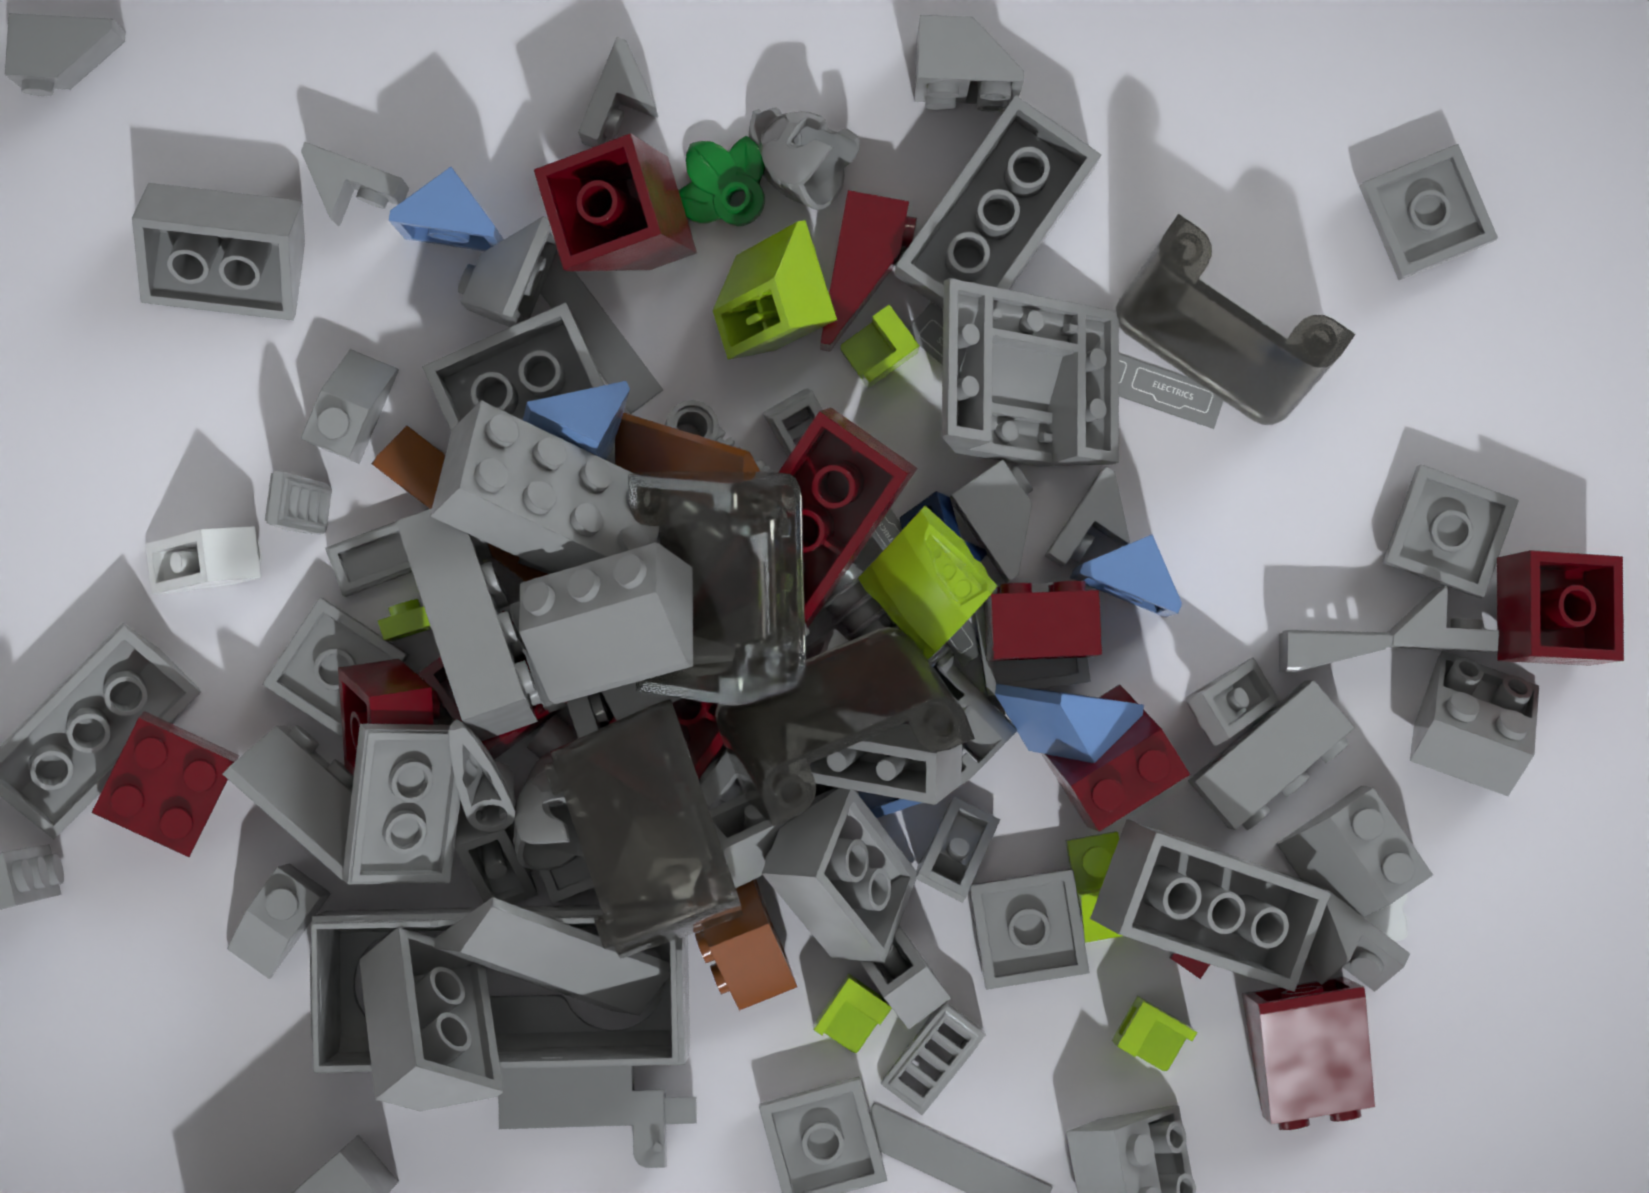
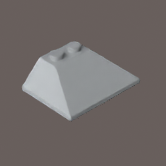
[942,278,1119,467]

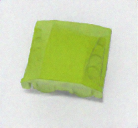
[858,506,998,661]

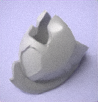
[749,108,860,210]
[513,747,603,870]

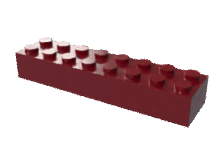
[586,407,918,819]

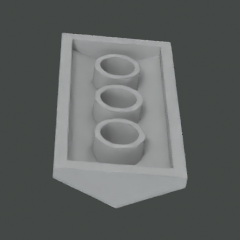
[0,623,201,839]
[434,897,671,1016]

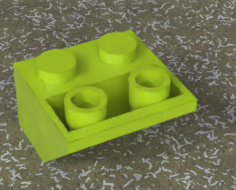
[712,220,837,360]

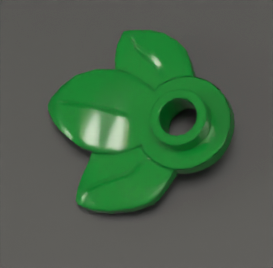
[678,136,766,226]

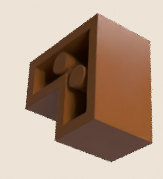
[684,867,797,1011]

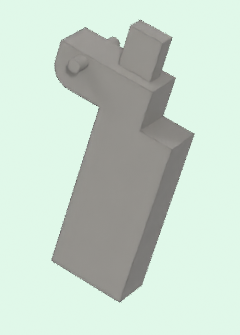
[498,1066,697,1168]

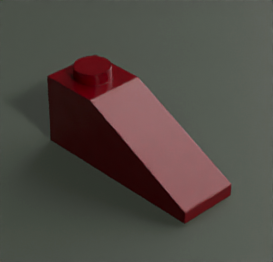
[820,190,917,352]

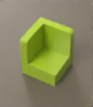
[840,304,920,389]
[813,973,892,1053]
[1112,995,1198,1071]

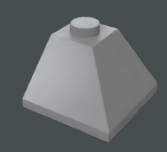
[458,216,558,327]

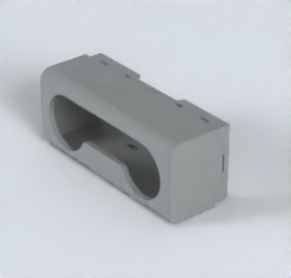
[310,903,690,1073]

